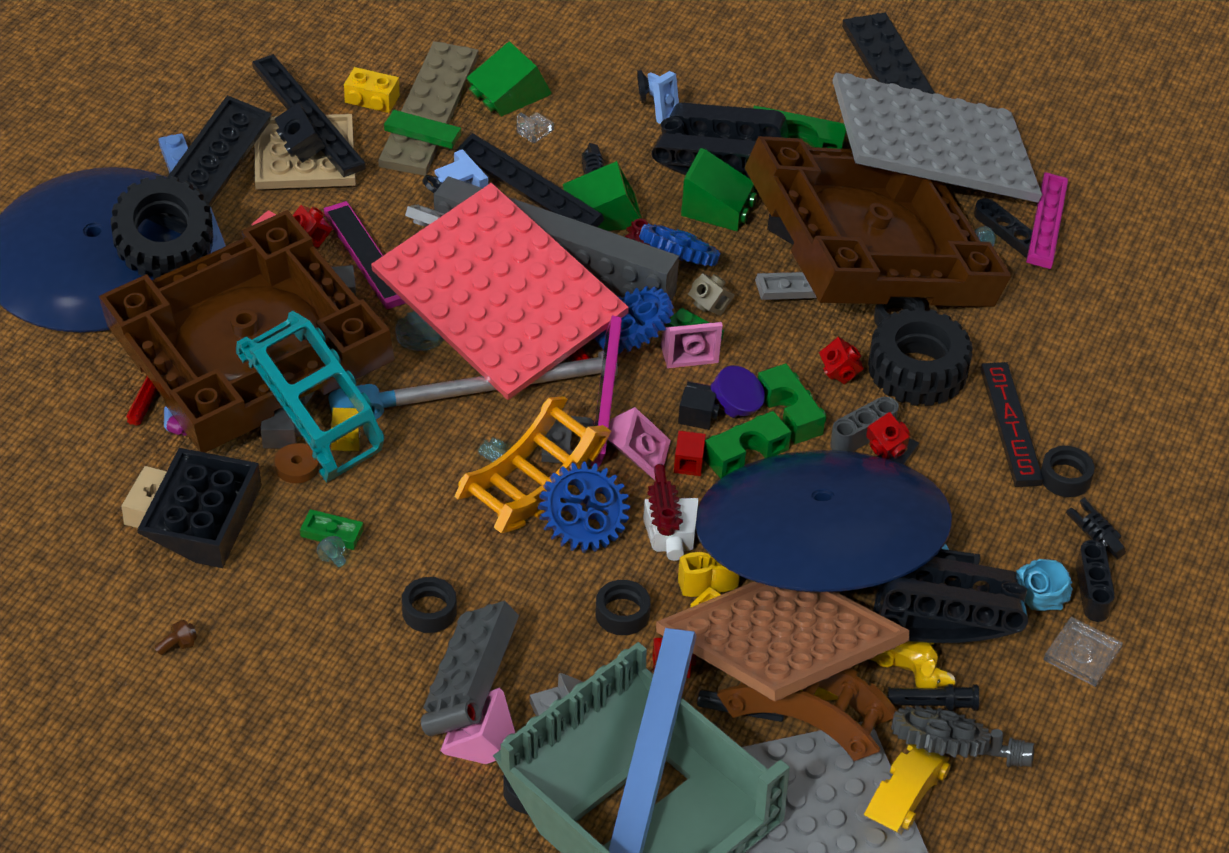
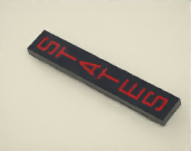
[980,362,1043,487]

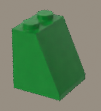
[466,41,552,117]
[681,148,757,231]
[563,161,642,231]

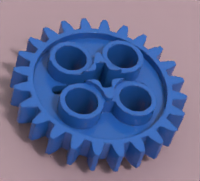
[639,224,721,266]
[595,286,674,354]
[538,461,630,553]

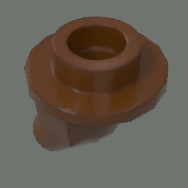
[155,620,197,655]

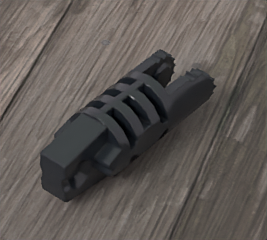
[582,143,604,175]
[1066,497,1126,560]

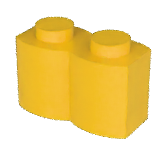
[678,552,739,597]

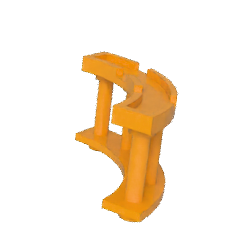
[454,396,611,533]

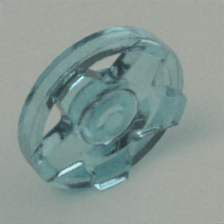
[395,312,443,351]

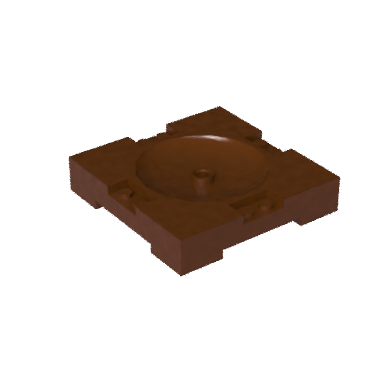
[745,136,1011,307]
[99,210,395,453]

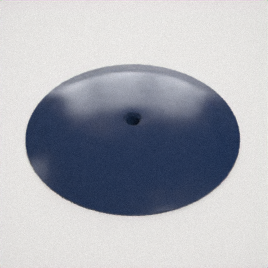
[0,167,213,332]
[696,450,952,592]

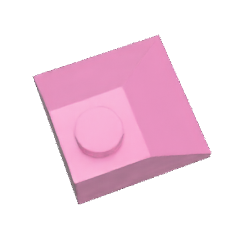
[661,322,723,368]
[607,407,671,480]
[440,688,515,764]

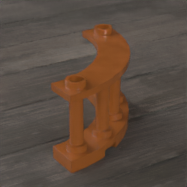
[717,668,897,761]

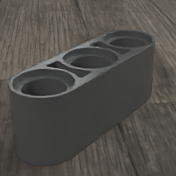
[830,397,899,452]

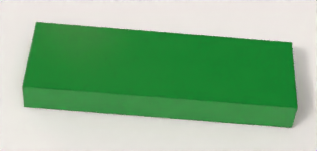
[384,110,461,149]

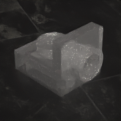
[517,112,554,143]

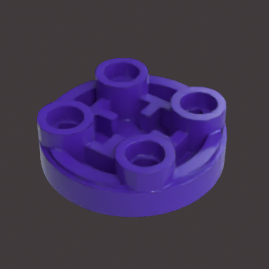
[711,365,765,418]

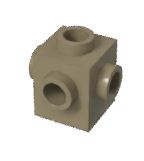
[688,273,735,316]

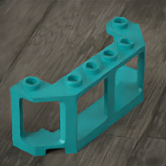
[236,311,385,483]

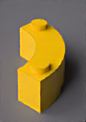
[864,744,951,835]

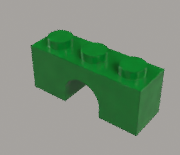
[758,363,826,444]
[703,411,791,479]

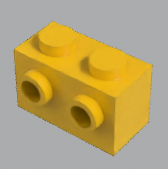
[344,67,400,113]

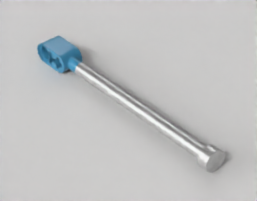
[328,351,618,419]

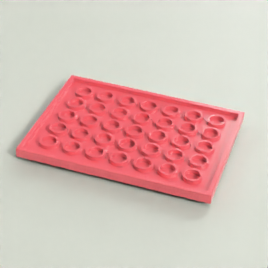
[371,183,629,400]

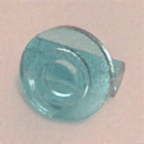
[975,226,995,246]
[478,437,508,462]
[317,536,346,567]

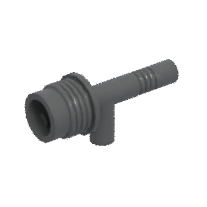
[984,729,1034,767]

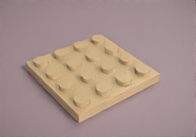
[255,114,356,189]

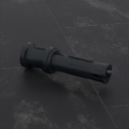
[887,684,979,711]

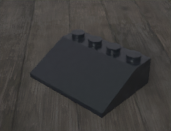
[137,448,262,568]

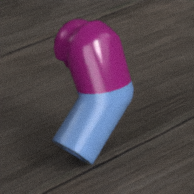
[164,406,188,436]

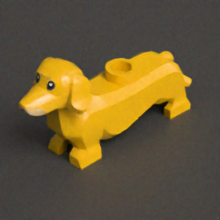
[868,641,956,688]

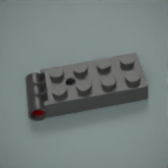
[421,600,519,737]

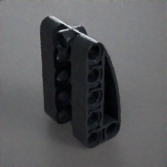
[651,103,789,192]
[873,557,1028,643]

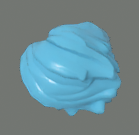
[1016,559,1073,611]

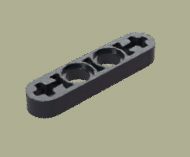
[974,198,1032,258]

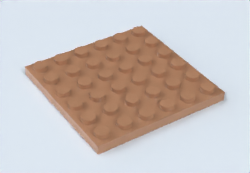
[656,581,909,701]

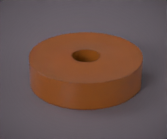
[274,443,319,483]

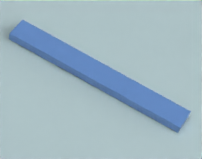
[608,628,697,853]

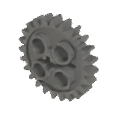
[891,706,991,758]

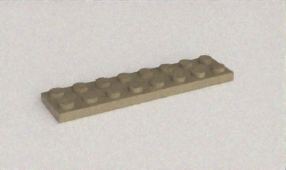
[379,41,479,176]

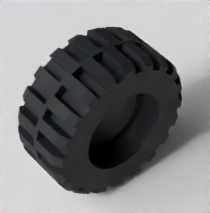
[111,175,213,279]
[868,308,973,406]

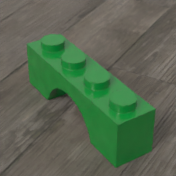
[753,105,847,149]

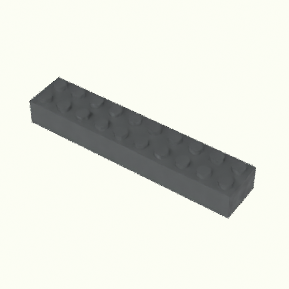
[434,176,679,300]

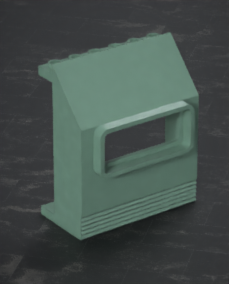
[493,642,790,853]

